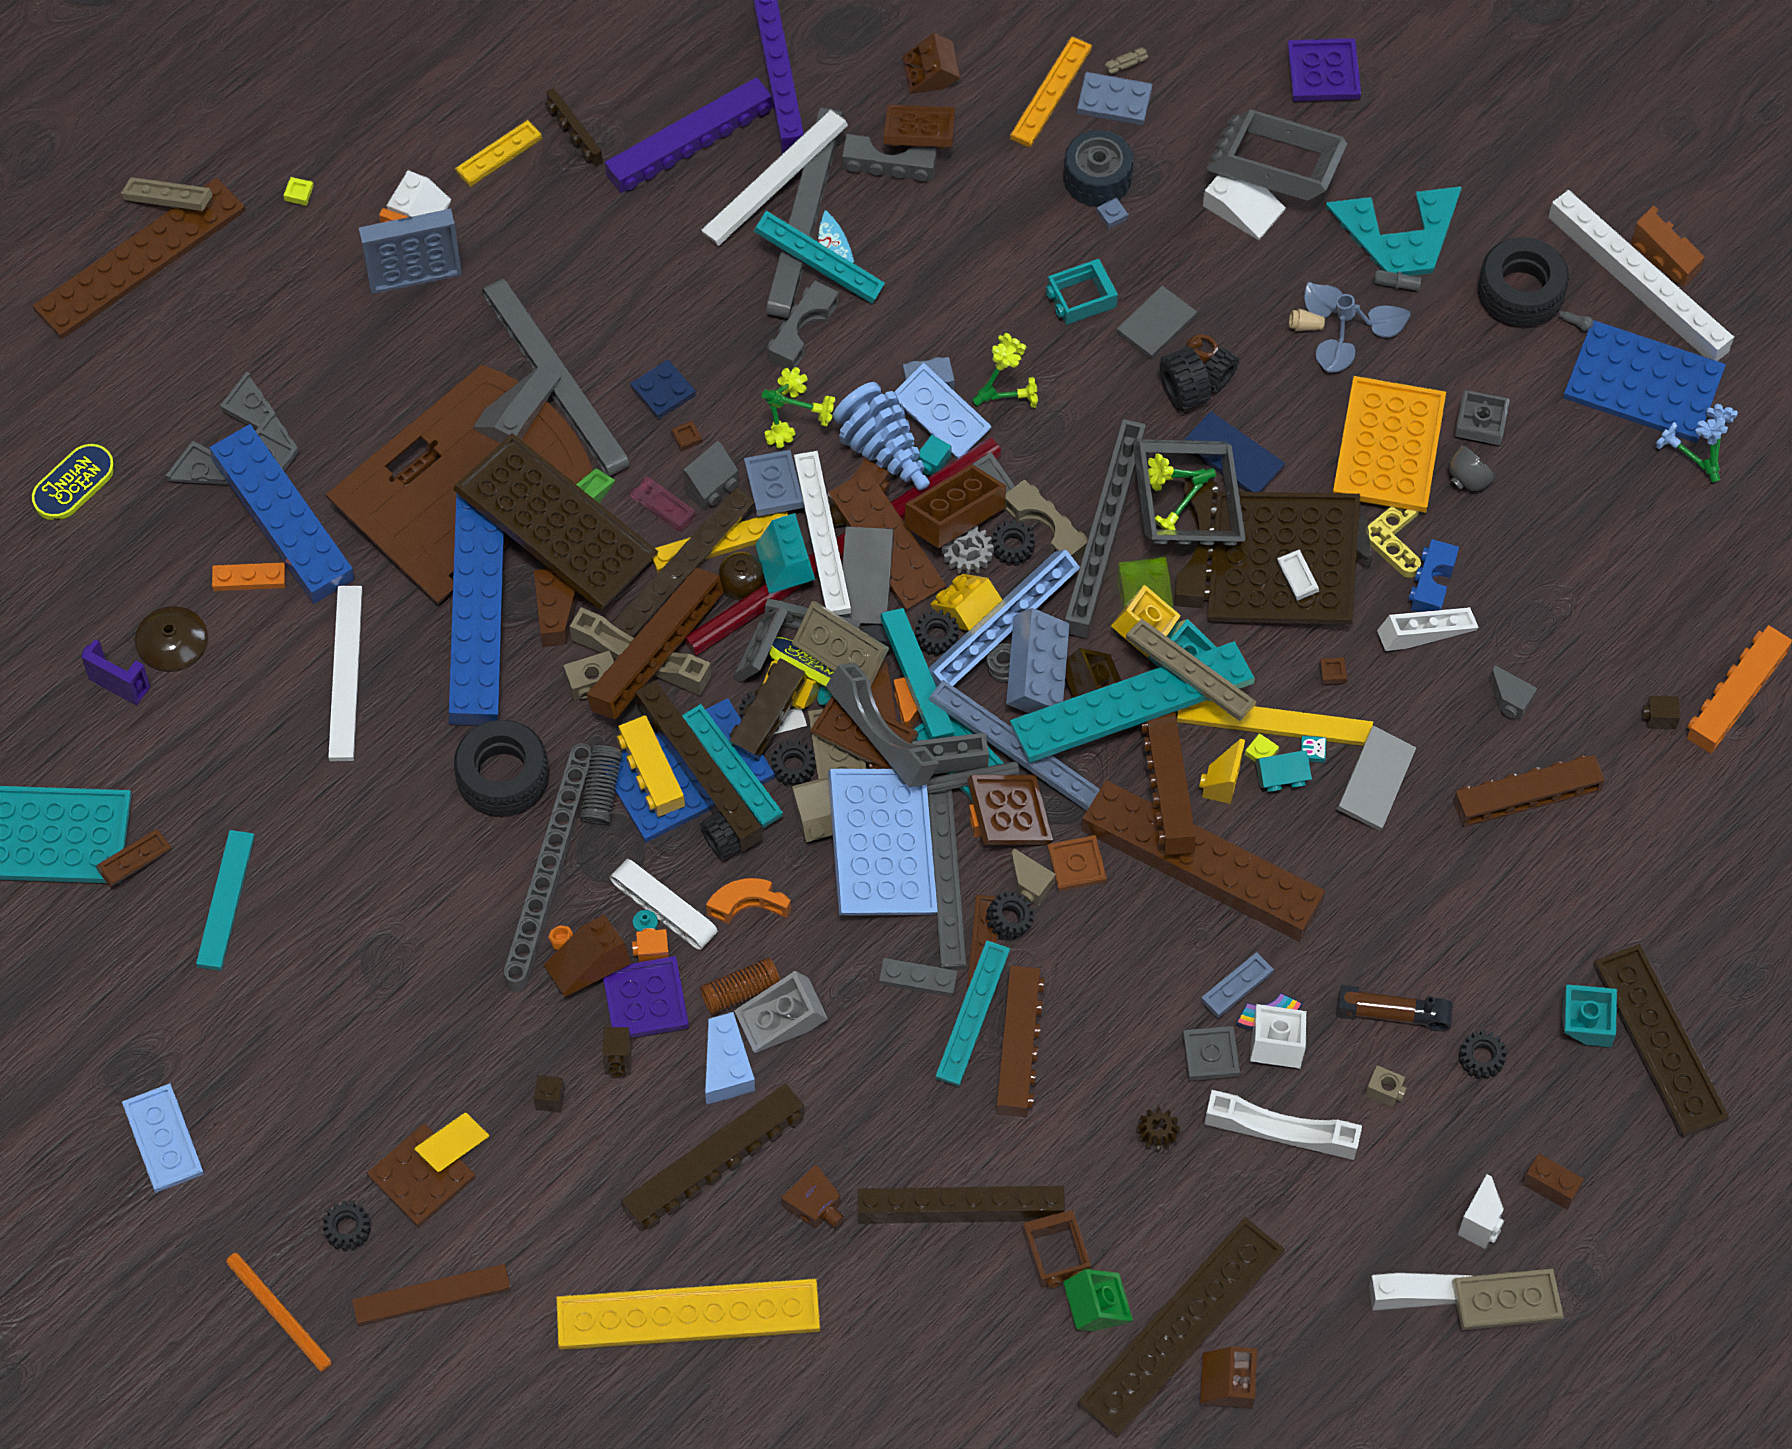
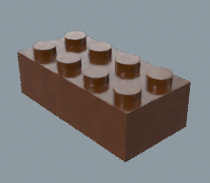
[904,464,1006,548]

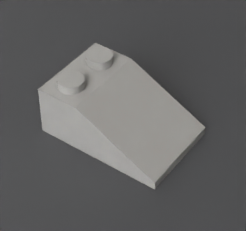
[734,971,828,1053]

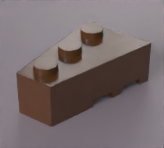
[534,569,579,647]

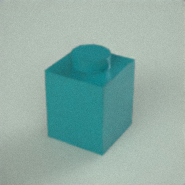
[916,435,952,475]

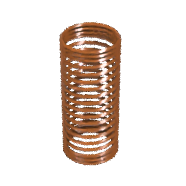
[700,957,780,1015]

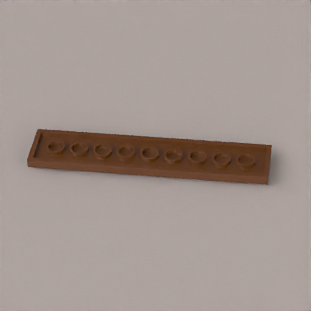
[32,178,246,340]

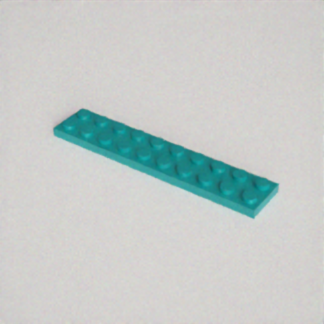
[1010,641,1254,763]

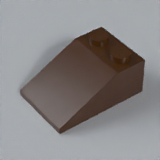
[544,914,631,997]

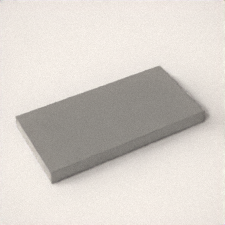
[1336,726,1416,831]

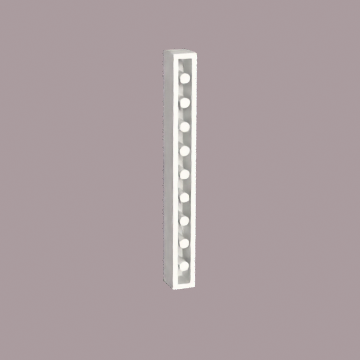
[1548,190,1734,361]

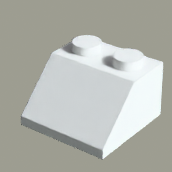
[387,171,451,217]
[1250,1004,1306,1068]
[1458,1175,1504,1249]

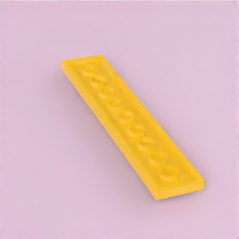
[557,1279,820,1350]

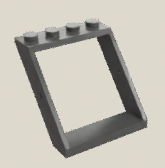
[1206,109,1347,200]
[1133,439,1245,545]

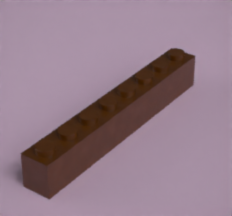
[587,568,724,719]
[1141,712,1196,855]

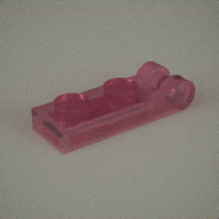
[630,476,695,531]

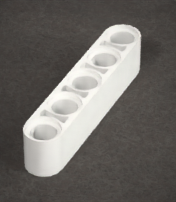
[610,859,718,950]

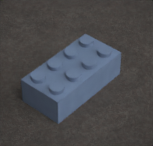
[1006,608,1070,713]

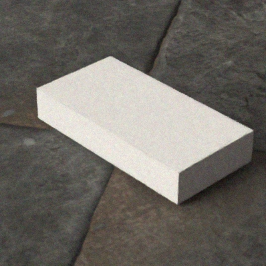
[1277,550,1319,601]

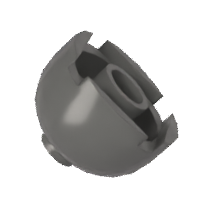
[1449,446,1496,491]

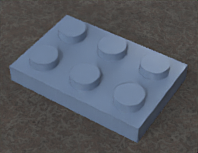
[1077,72,1152,126]
[744,450,804,516]

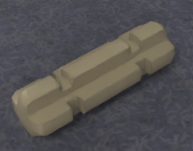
[1105,48,1148,75]

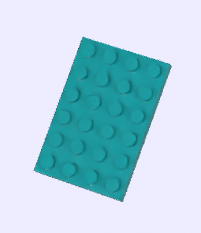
[0,786,132,884]

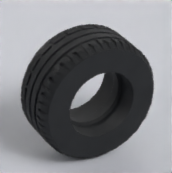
[1478,237,1569,327]
[454,720,549,816]

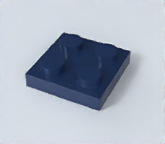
[630,360,696,420]

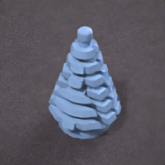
[833,382,930,491]

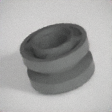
[987,643,1011,682]

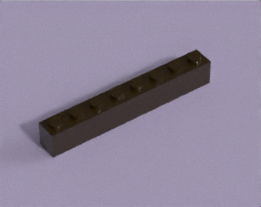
[635,680,762,852]
[621,1083,805,1232]
[858,1186,1065,1224]

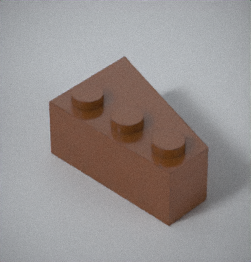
[1630,205,1705,287]

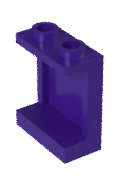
[81,639,151,706]

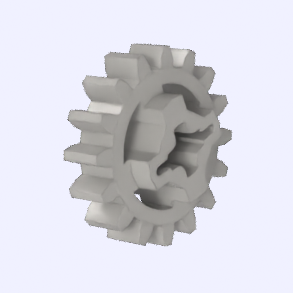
[942,526,994,575]

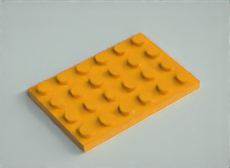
[1333,376,1446,513]

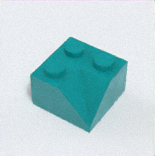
[1561,984,1617,1047]

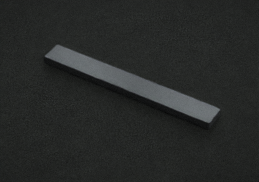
[927,789,966,970]

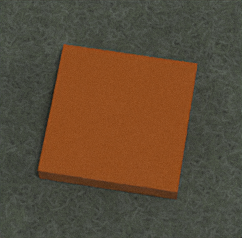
[1047,835,1107,892]

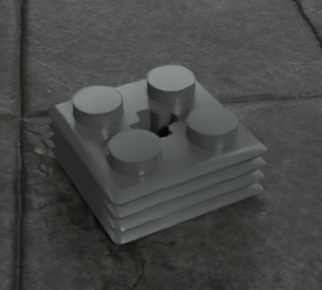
[1455,390,1510,445]

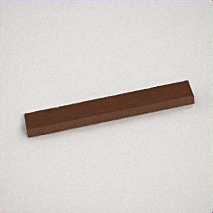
[352,1264,511,1326]

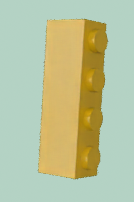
[616,715,685,817]

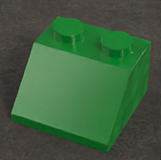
[1064,1269,1133,1331]

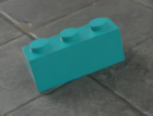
[755,513,815,594]

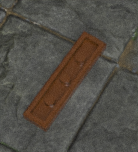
[967,895,998,989]

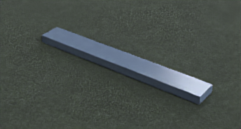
[929,680,1100,811]

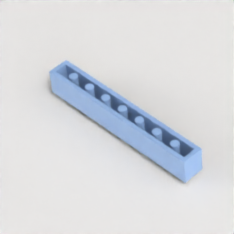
[929,549,1080,687]

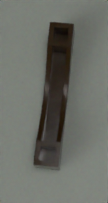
[1174,478,1218,609]

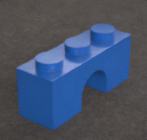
[1409,539,1459,612]

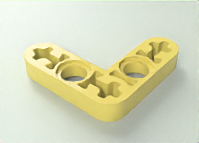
[1365,507,1421,578]

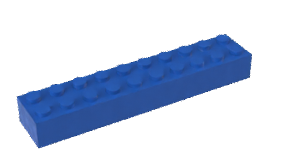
[449,493,503,725]

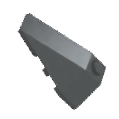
[473,365,561,443]

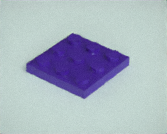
[1287,38,1361,101]
[603,956,689,1038]

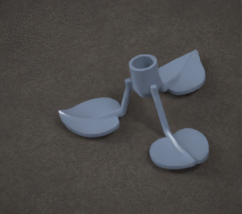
[1305,282,1411,373]

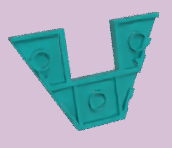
[1326,187,1461,276]

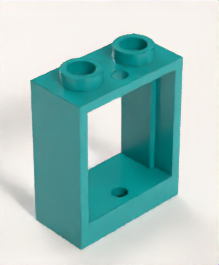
[1045,259,1118,325]

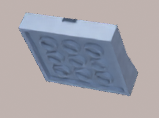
[359,208,462,294]

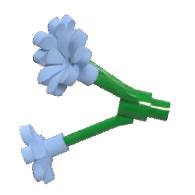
[1655,404,1738,483]

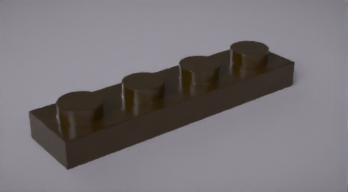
[545,88,603,167]

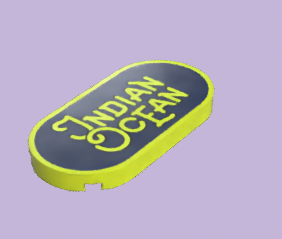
[32,444,114,520]
[769,637,834,686]

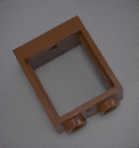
[1023,1210,1091,1289]

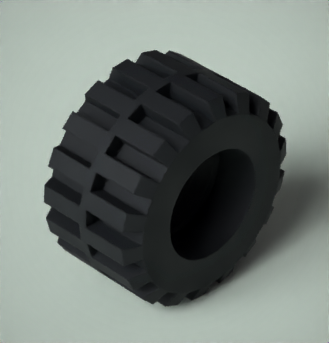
[1159,346,1211,411]

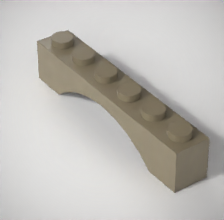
[570,607,711,696]

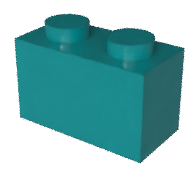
[1255,750,1312,792]

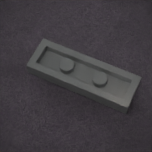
[879,958,958,997]

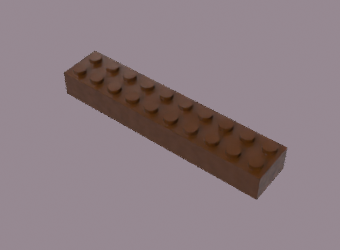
[1081,780,1325,942]

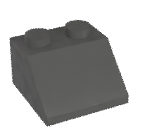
[684,441,739,511]

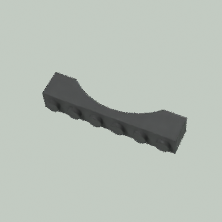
[826,663,939,788]

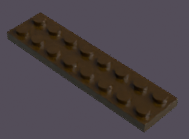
[1594,944,1730,1138]

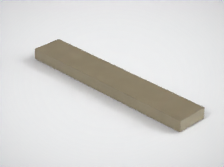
[1126,619,1256,721]

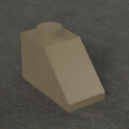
[1011,848,1056,906]

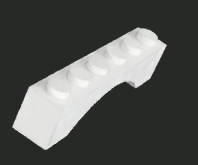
[1205,1090,1362,1160]

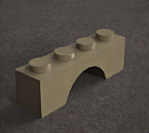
[1004,480,1088,562]

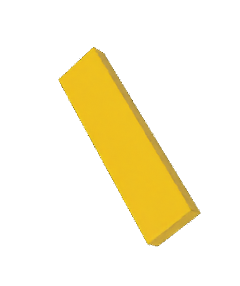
[456,120,542,187]

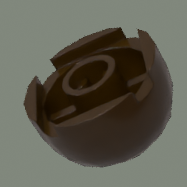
[718,552,765,601]

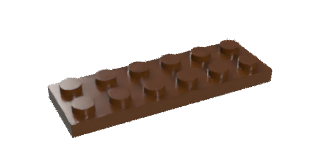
[827,470,946,612]

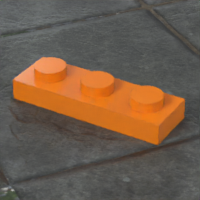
[212,563,286,591]

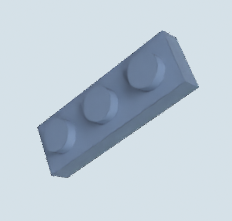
[1201,952,1274,1018]

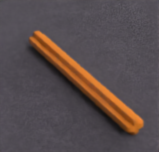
[226,1253,331,1371]

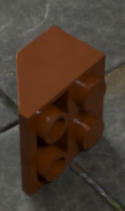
[902,33,960,93]
[1200,1346,1257,1409]

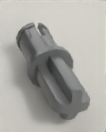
[1374,270,1421,292]

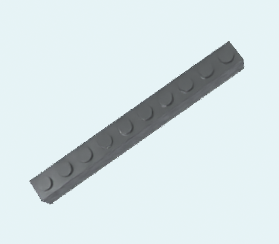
[1065,419,1146,638]

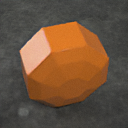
[548,925,573,950]

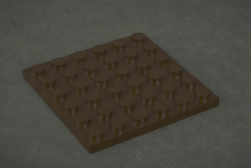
[1208,491,1361,625]

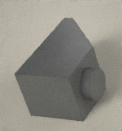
[1490,665,1538,721]

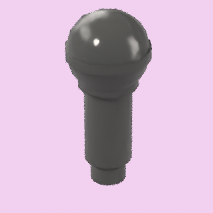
[1559,311,1594,332]

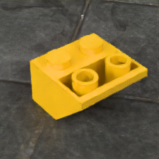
[930,574,1002,631]

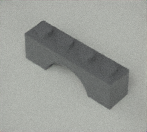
[843,134,937,181]
[767,281,839,372]

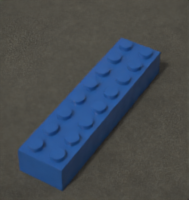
[209,424,354,604]

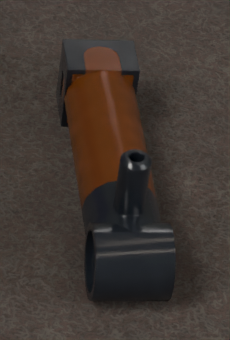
[1337,985,1453,1032]

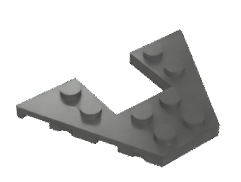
[166,372,299,485]

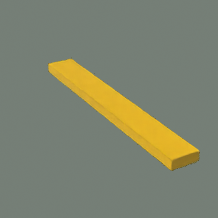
[1177,700,1373,746]

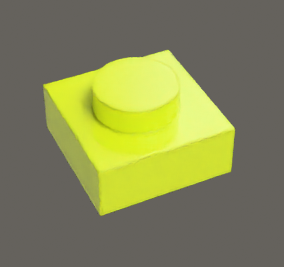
[284,177,313,206]
[1245,733,1279,762]

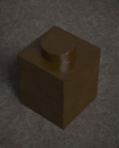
[1642,696,1680,729]
[534,1075,565,1113]

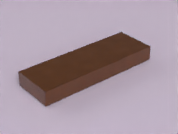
[96,829,172,887]

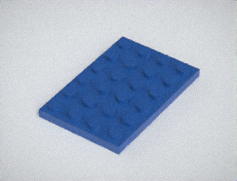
[1563,320,1726,443]
[600,698,775,843]

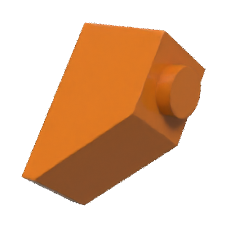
[893,678,920,729]

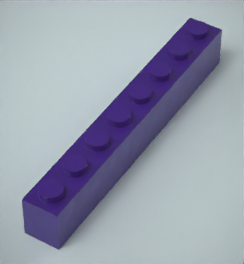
[753,0,804,154]
[605,77,772,193]

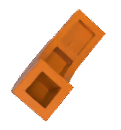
[706,878,791,924]

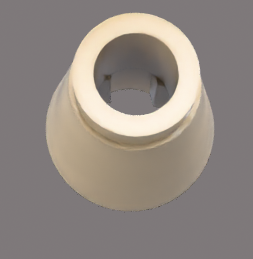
[1289,308,1325,331]

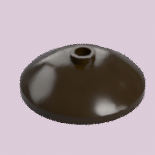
[135,606,208,672]

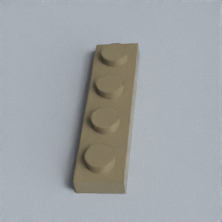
[121,177,213,211]

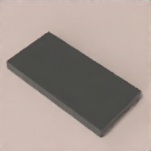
[839,527,894,625]

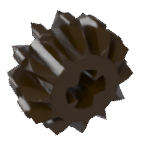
[1137,1107,1180,1152]

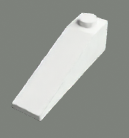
[1377,608,1479,651]
[1369,1273,1470,1310]

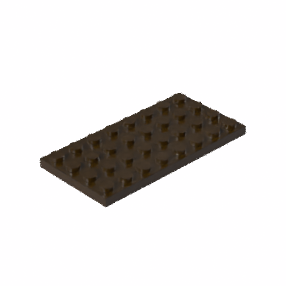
[453,433,659,610]

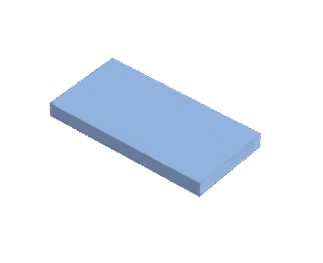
[894,363,992,459]
[122,1084,204,1193]

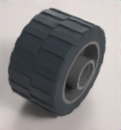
[1063,130,1133,207]

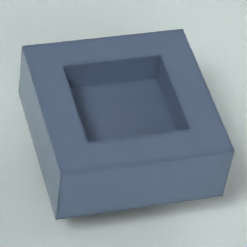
[1097,198,1128,229]

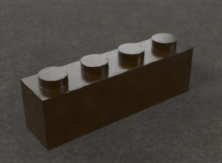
[729,658,808,760]

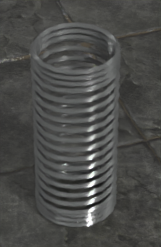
[579,745,622,824]

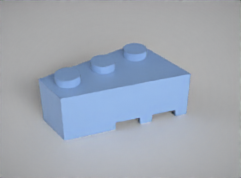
[705,1012,755,1105]

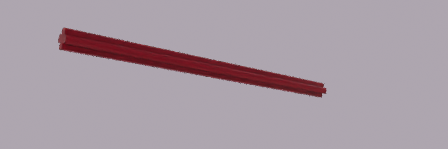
[685,437,1001,655]

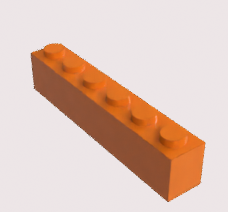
[1687,625,1792,754]

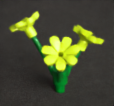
[972,333,1038,408]
[762,367,835,448]
[1148,453,1216,530]

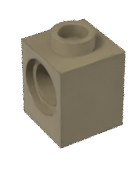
[1365,1065,1407,1108]

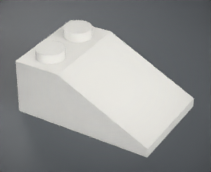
[1203,174,1285,240]

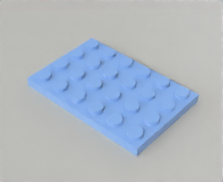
[828,769,937,916]

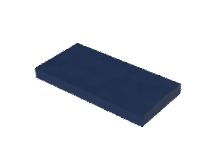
[1184,411,1285,492]

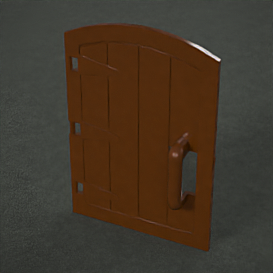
[326,365,593,605]

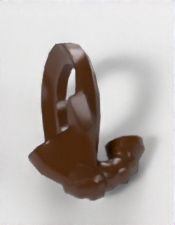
[1184,334,1218,363]

